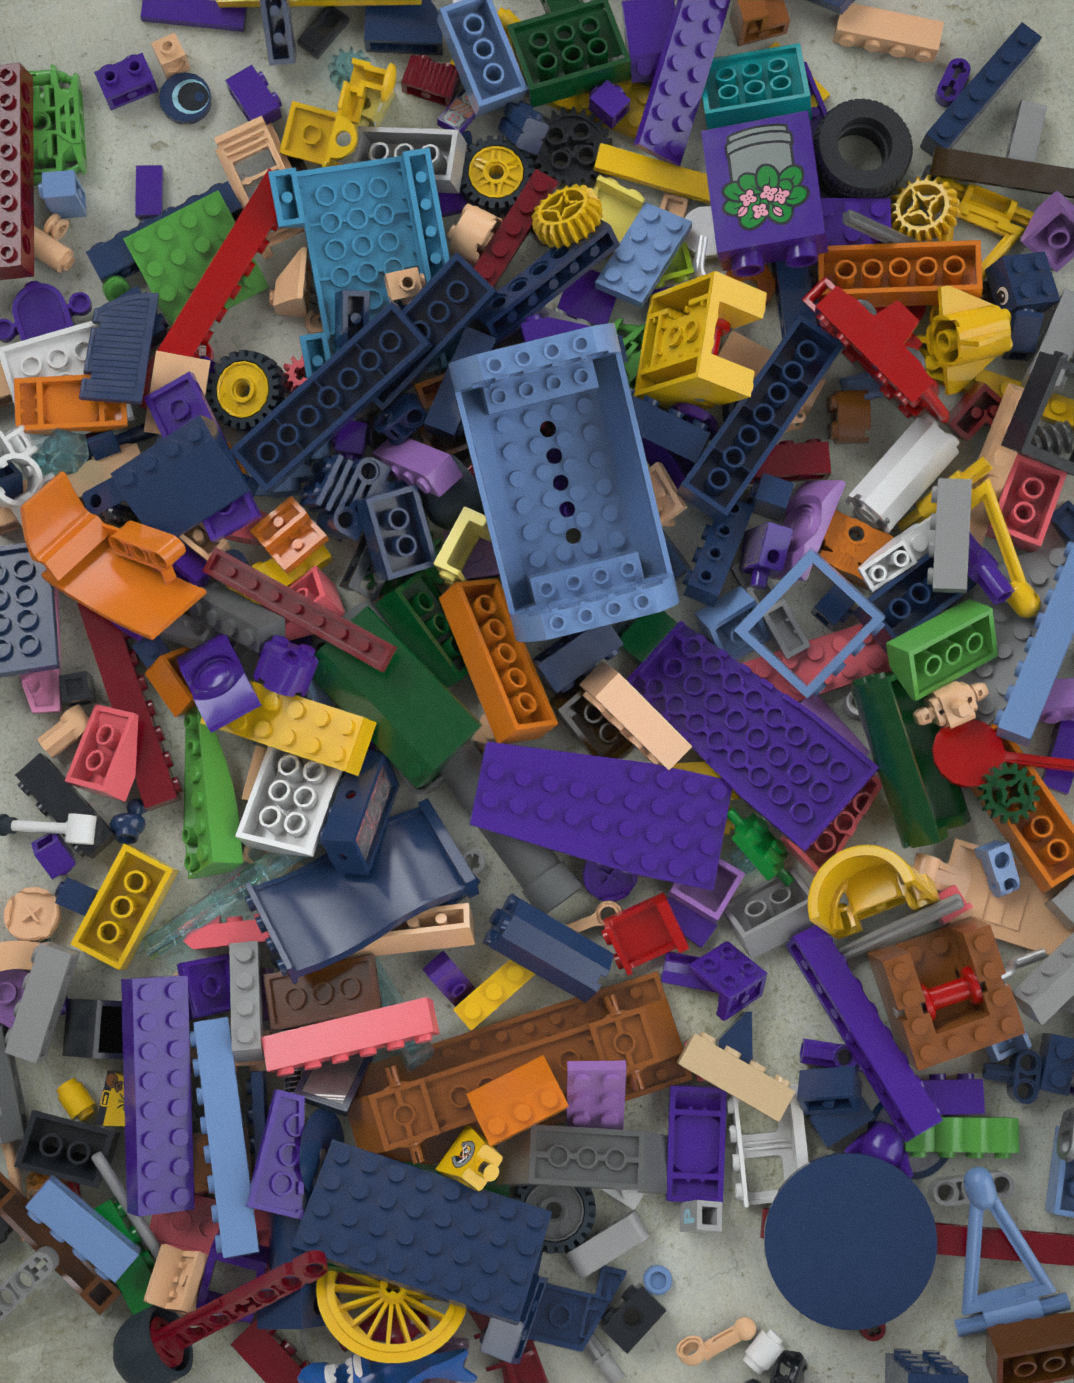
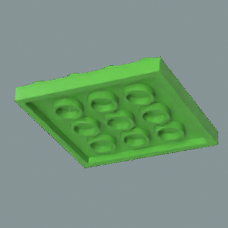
[123,190,269,327]

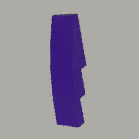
[1042,720,1074,795]

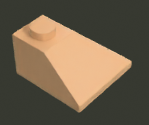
[269,247,312,317]

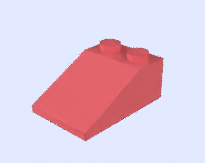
[262,565,345,641]
[65,704,138,802]

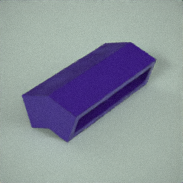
[660,952,717,993]

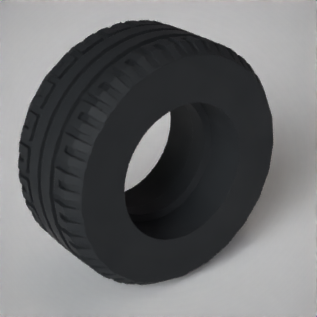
[813,98,913,198]

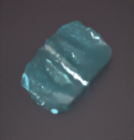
[328,46,371,91]

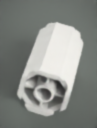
[845,416,959,534]

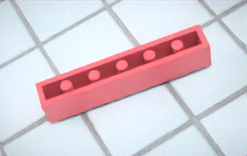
[261,997,440,1077]

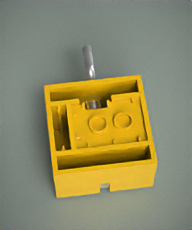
[634,236,767,410]

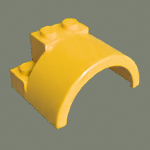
[807,845,941,940]

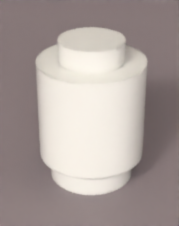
[743,1329,785,1374]

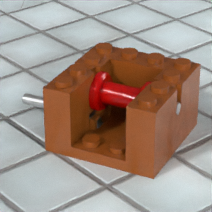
[866,916,1047,1071]

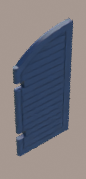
[79,293,159,405]

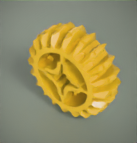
[891,175,960,242]
[531,184,603,249]

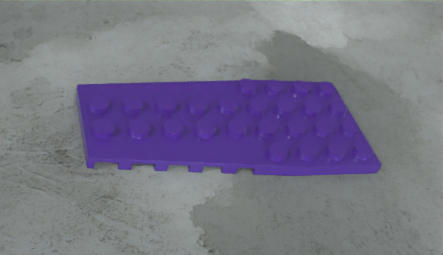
[627,621,879,853]
[469,742,732,891]

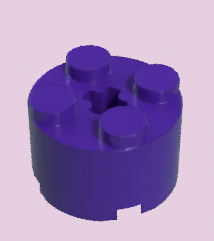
[253,635,318,697]

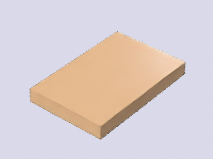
[144,351,210,435]

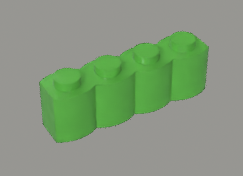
[904,1116,1019,1159]

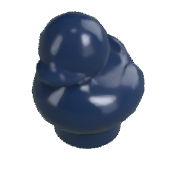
[110,798,148,844]

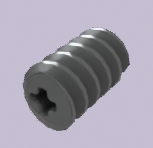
[1017,420,1073,458]

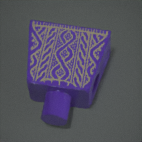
[741,522,793,590]

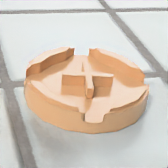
[4,887,61,942]

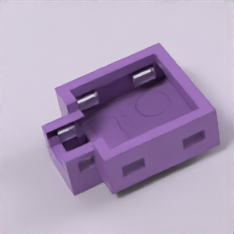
[667,858,745,924]

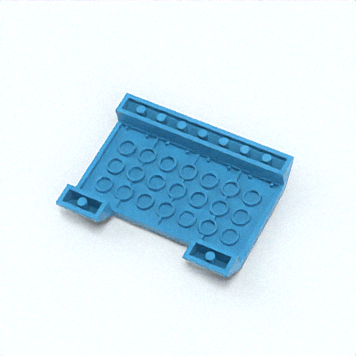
[268,148,463,379]

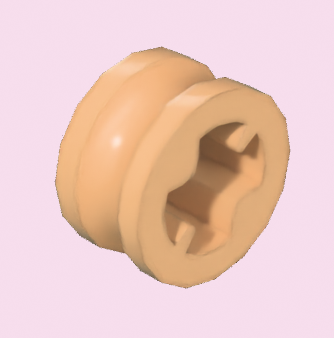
[43,213,69,240]

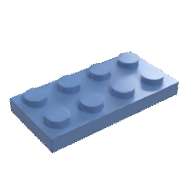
[595,202,692,308]

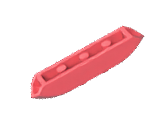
[179,913,269,950]

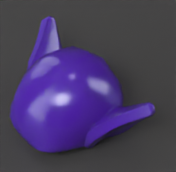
[844,1121,914,1178]

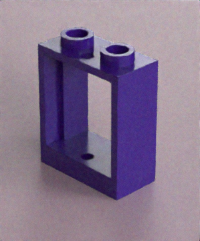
[196,1233,270,1323]

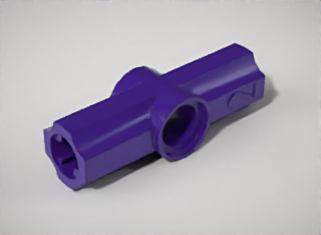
[968,532,1015,605]
[800,1038,862,1072]

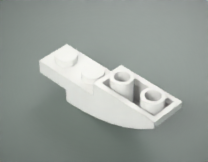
[857,516,935,592]

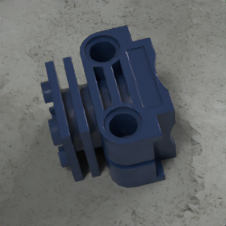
[299,454,395,542]

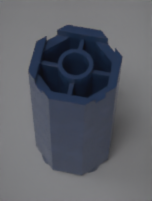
[483,893,614,1003]

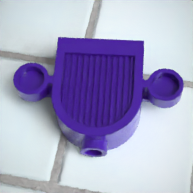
[0,281,93,343]

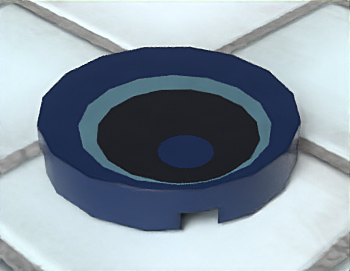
[159,72,212,124]

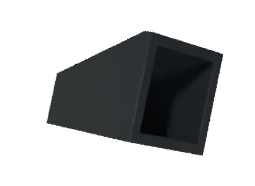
[62,999,123,1059]

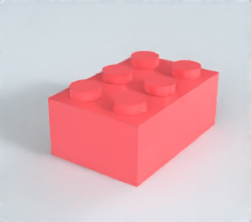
[985,454,1067,552]

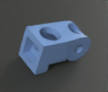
[974,840,1020,898]

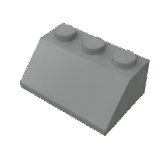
[723,867,815,960]

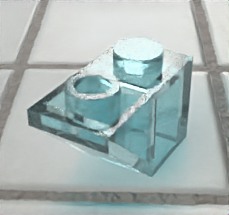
[31,428,89,477]

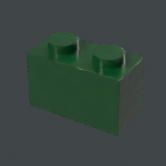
[617,611,677,666]

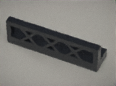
[339,534,386,601]

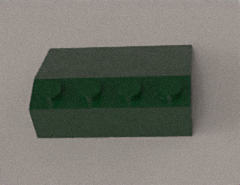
[507,0,631,107]

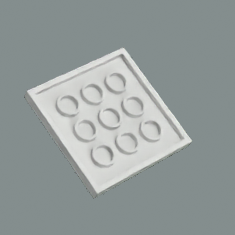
[0,321,135,448]

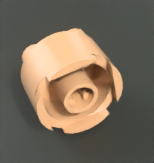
[447,204,503,266]

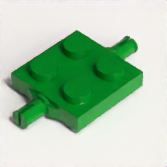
[727,807,794,887]

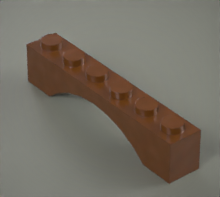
[0,1172,121,1315]

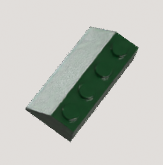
[375,569,469,688]

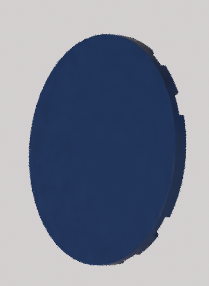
[764,1153,937,1330]

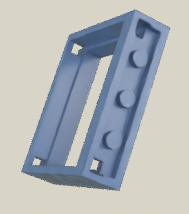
[734,547,885,699]

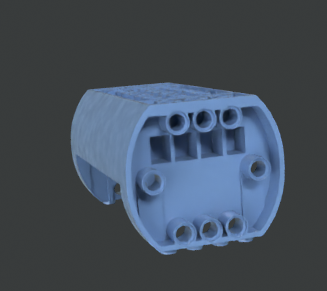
[448,323,680,642]

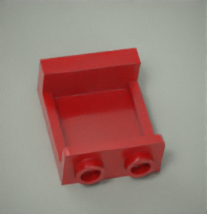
[601,892,689,976]

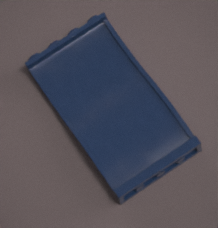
[244,798,479,984]

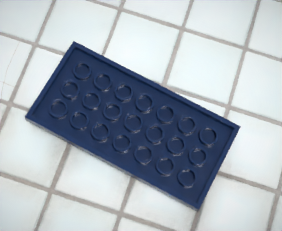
[292,1140,552,1326]

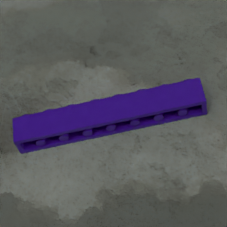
[785,925,943,1142]

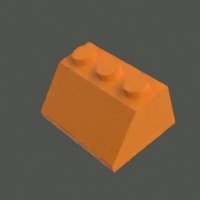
[466,1055,569,1147]

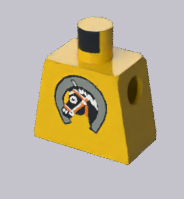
[435,1124,503,1192]

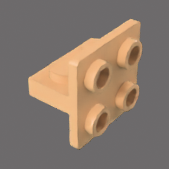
[648,462,688,527]
[144,1244,208,1316]

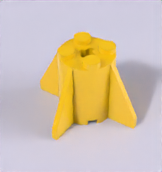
[915,286,1013,395]

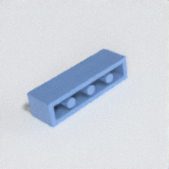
[25,1174,141,1282]

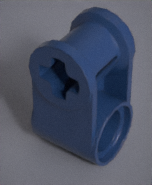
[374,393,427,446]

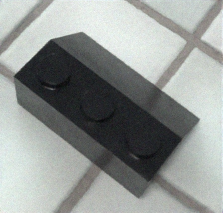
[14,1110,120,1189]

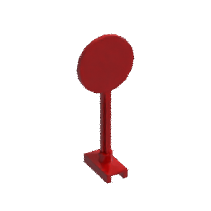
[932,719,1074,788]

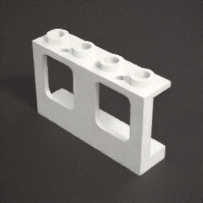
[726,1084,809,1207]

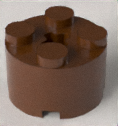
[826,389,871,444]

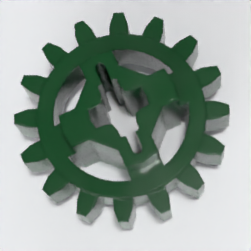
[977,763,1040,824]

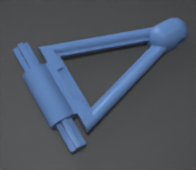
[954,1167,1071,1337]

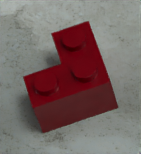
[942,381,1002,442]

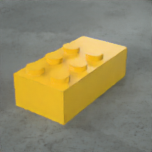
[70,844,179,970]

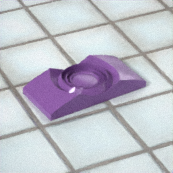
[769,480,846,581]

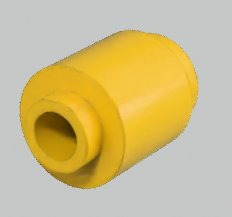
[56,1078,96,1122]

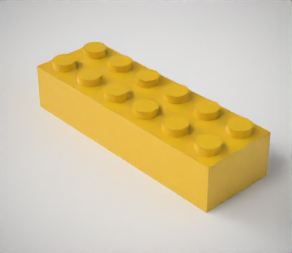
[200,681,376,776]

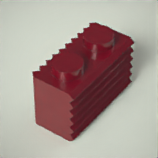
[401,54,461,107]

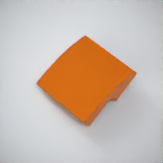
[249,496,329,575]

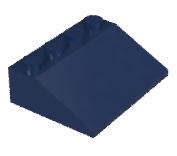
[110,415,251,538]

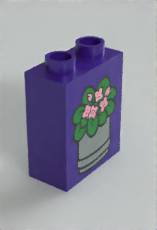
[701,111,829,277]

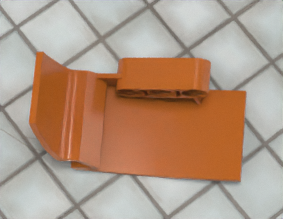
[20,471,206,640]

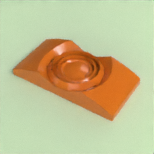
[14,374,128,435]

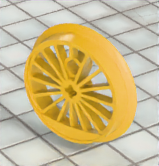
[316,1271,466,1363]

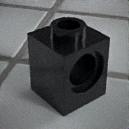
[59,671,97,708]

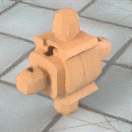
[913,681,989,729]

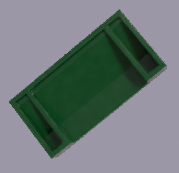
[313,606,483,788]

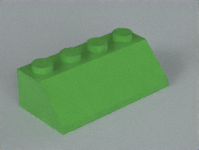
[886,599,998,701]

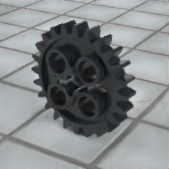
[529,107,612,189]

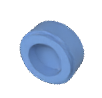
[643,1264,672,1295]

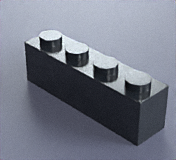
[15,753,116,859]

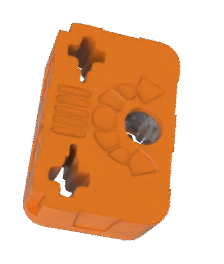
[813,509,894,589]

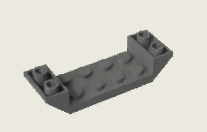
[496,1125,668,1194]

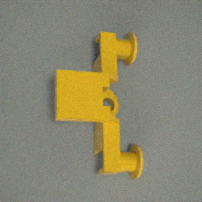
[279,58,397,168]

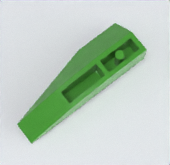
[182,706,243,879]

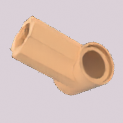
[37,705,90,758]

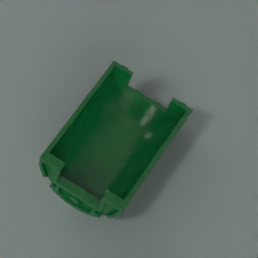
[850,672,971,848]

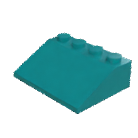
[702,43,812,130]

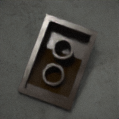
[549,675,634,759]

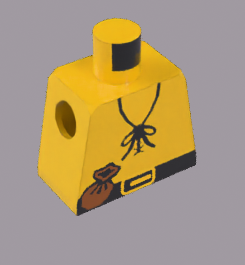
[95,1070,125,1126]

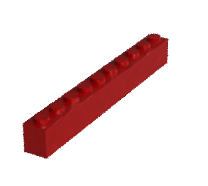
[137,168,278,411]

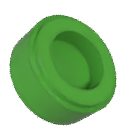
[102,275,131,302]

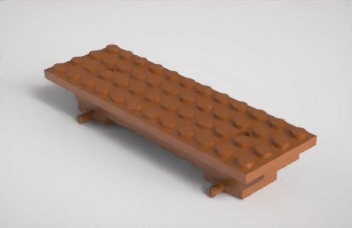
[347,971,693,1165]

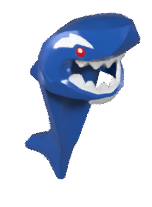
[297,1348,478,1383]

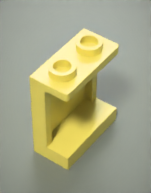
[593,175,645,258]
[434,506,492,587]

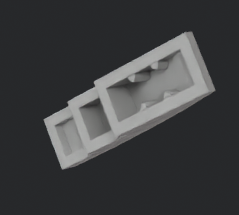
[730,562,810,659]

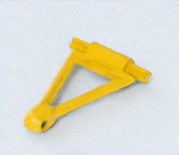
[929,178,1034,325]
[897,456,1041,618]

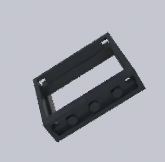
[1001,351,1074,476]

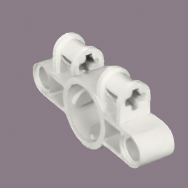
[0,424,55,526]

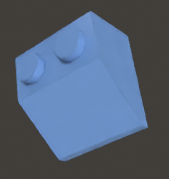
[694,586,771,661]

